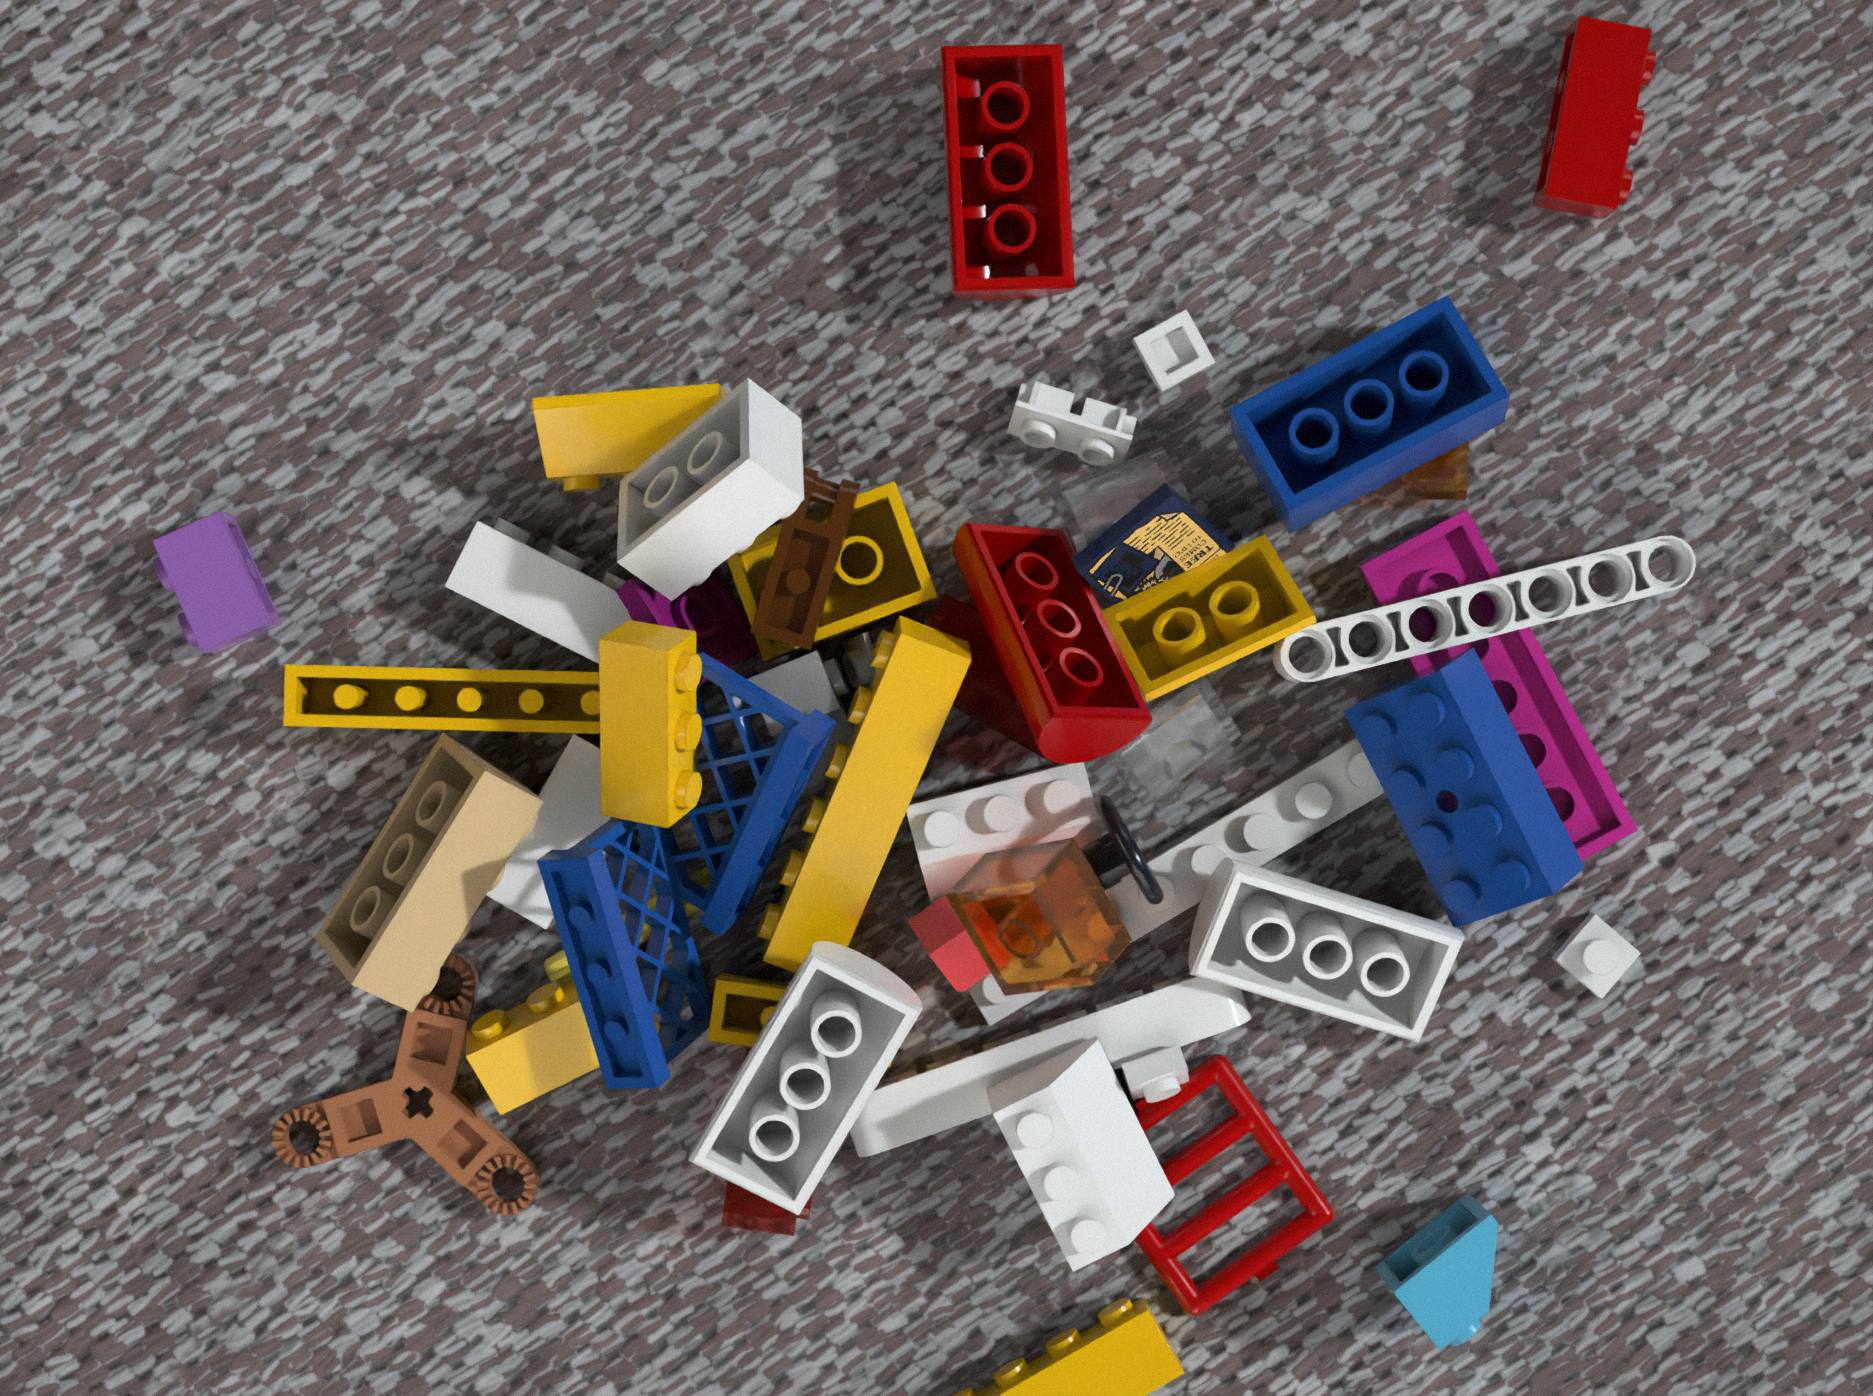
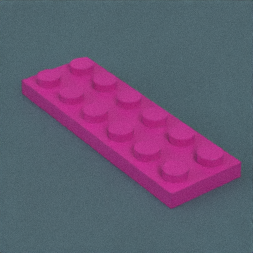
[1357,509,1638,860]

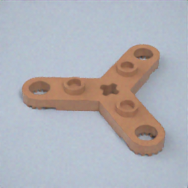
[271,952,540,1216]

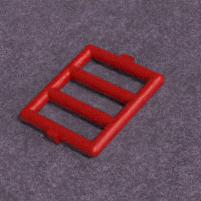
[1133,1054,1334,1316]

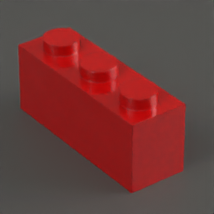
[1533,16,1656,220]

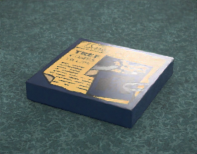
[1071,482,1236,604]

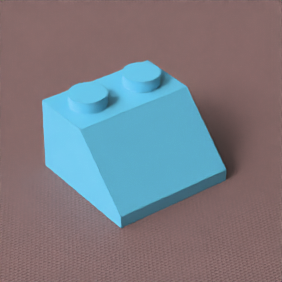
[1374,1193,1498,1351]

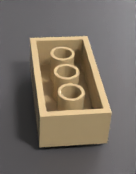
[315,732,544,1013]

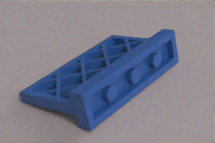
[630,652,837,937]
[537,818,712,1089]

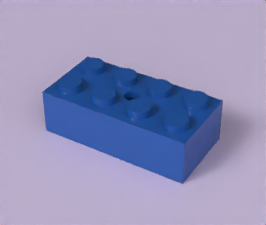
[1230,295,1510,534]
[1344,648,1585,928]

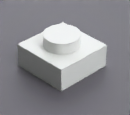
[1132,309,1216,394]
[1552,913,1641,999]
[1121,1044,1189,1103]

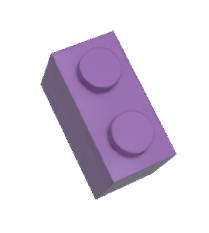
[152,511,282,654]

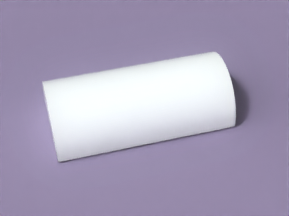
[1189,858,1465,1043]
[688,941,923,1216]

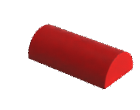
[939,44,1075,301]
[952,523,1153,763]

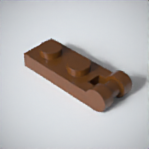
[750,467,861,650]

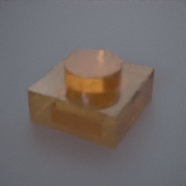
[1405,441,1468,500]

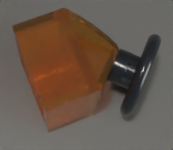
[945,795,1164,996]

